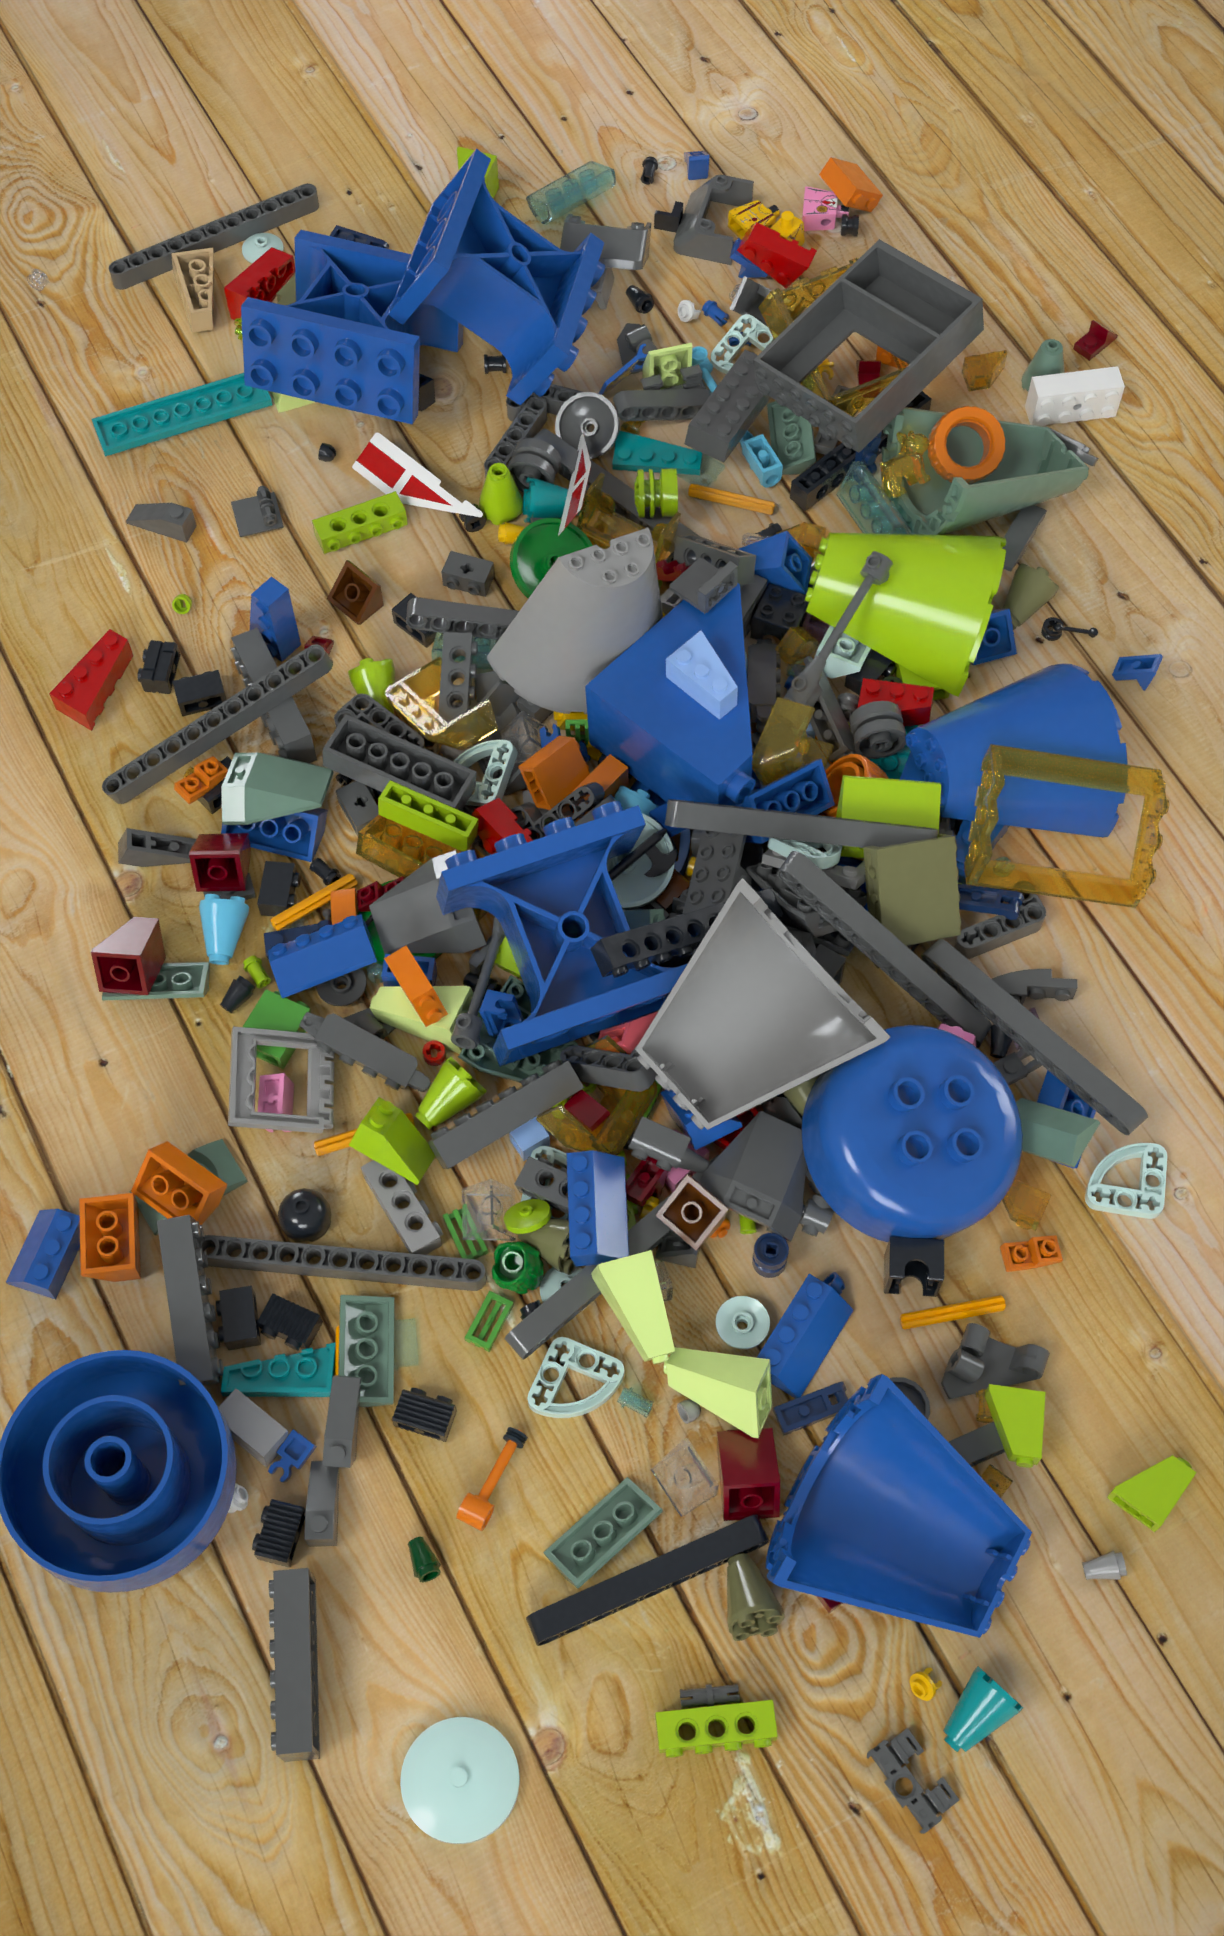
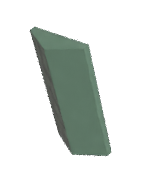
[767,401,816,475]
[102,962,210,1001]
[1016,1098,1100,1168]
[338,1295,394,1407]
[543,1477,663,1589]

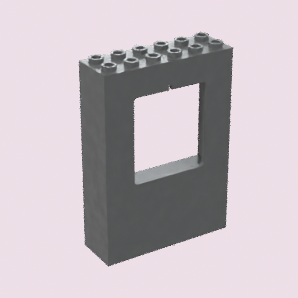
[754,239,984,453]

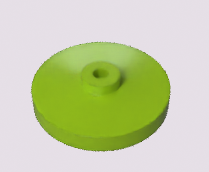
[503,1199,552,1234]

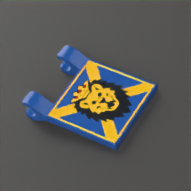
[598,344,647,396]

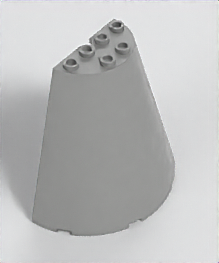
[487,528,663,714]
[635,878,890,1130]

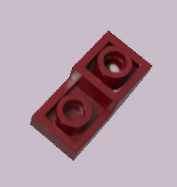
[656,559,692,581]
[357,876,405,912]

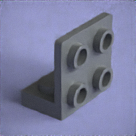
[670,558,738,614]

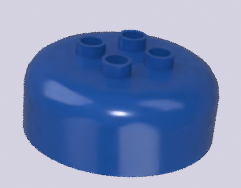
[802,1025,1023,1242]
[0,1350,237,1593]

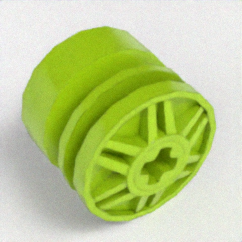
[634,468,678,518]

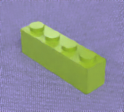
[378,780,478,852]

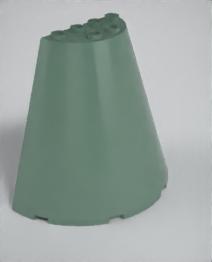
[882,407,1089,535]

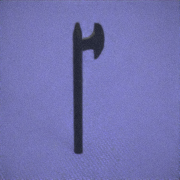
[608,828,678,881]

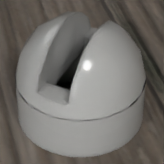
[677,1399,701,1424]

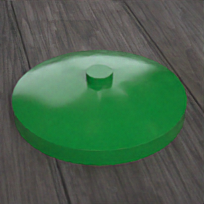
[510,518,593,599]

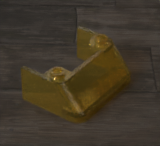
[577,473,681,562]
[385,656,498,750]
[752,697,834,787]
[536,1035,658,1155]

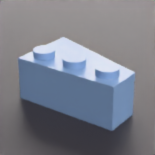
[666,631,738,720]

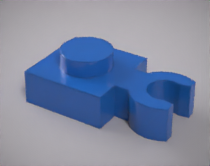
[268,1429,317,1483]

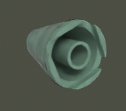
[1021,339,1065,392]

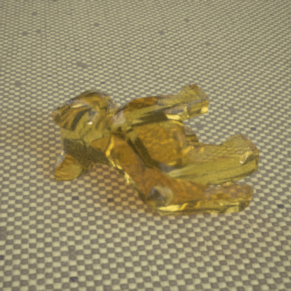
[880,430,931,498]

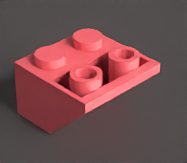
[595,1012,658,1055]

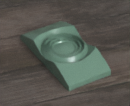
[130,1139,248,1235]

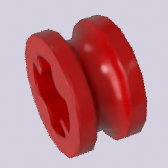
[422,1040,446,1066]

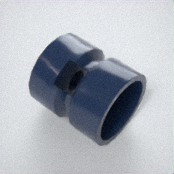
[752,1233,789,1278]

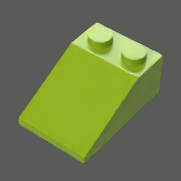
[349,1097,436,1185]

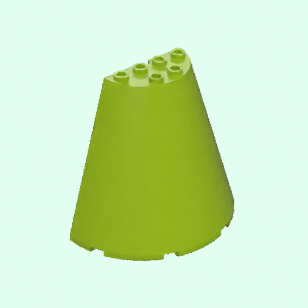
[804,533,1006,697]

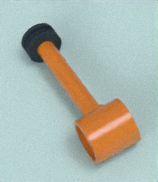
[456,1427,528,1531]

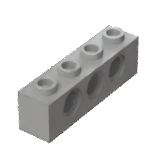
[361,1160,443,1255]

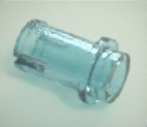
[617,1387,654,1418]

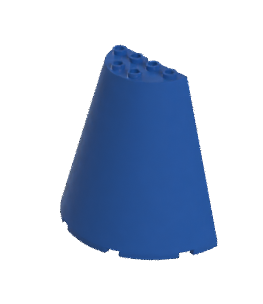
[905,663,1128,838]
[766,1374,1032,1638]

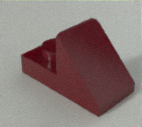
[1073,320,1118,361]
[856,360,881,396]
[563,1090,610,1132]
[626,1156,669,1208]

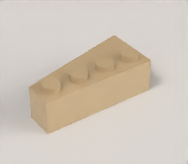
[172,248,214,332]

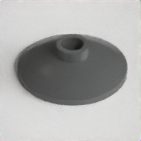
[316,968,366,1006]

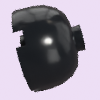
[278,1188,331,1243]

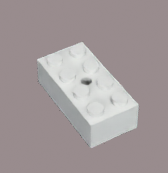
[1025,366,1125,426]

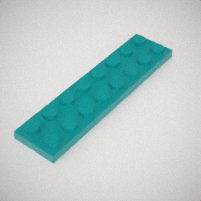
[92,373,273,457]

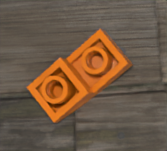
[174,756,228,805]
[331,888,359,925]
[1000,1235,1063,1272]

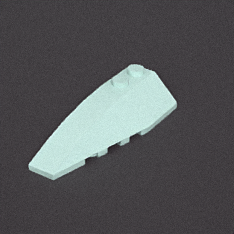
[814,625,871,679]

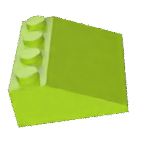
[836,775,941,858]

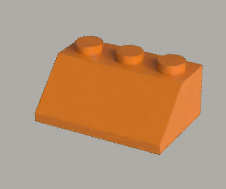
[131,1141,228,1225]
[79,1193,141,1282]

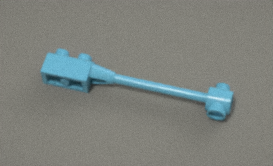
[692,346,783,488]

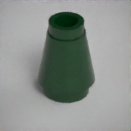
[408,1537,441,1583]

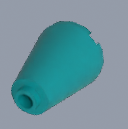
[523,477,585,523]
[943,1666,1023,1752]

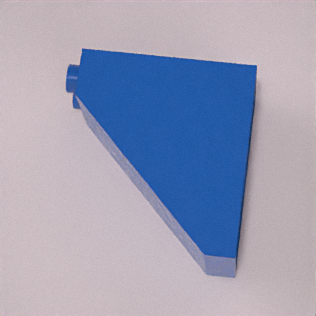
[585,583,756,807]

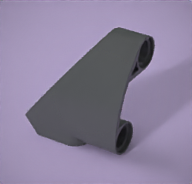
[941,1323,1050,1399]

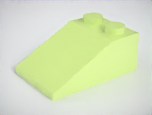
[642,343,693,390]

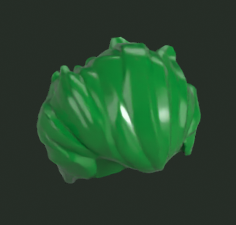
[491,1241,544,1294]

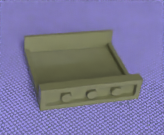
[863,834,961,946]

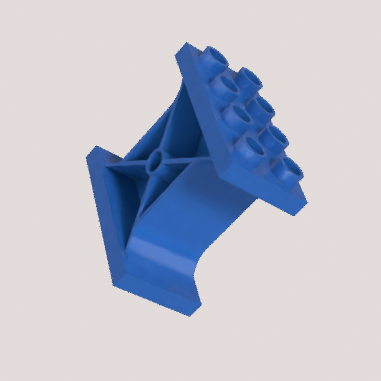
[388,148,605,405]
[241,230,464,424]
[436,801,687,1067]

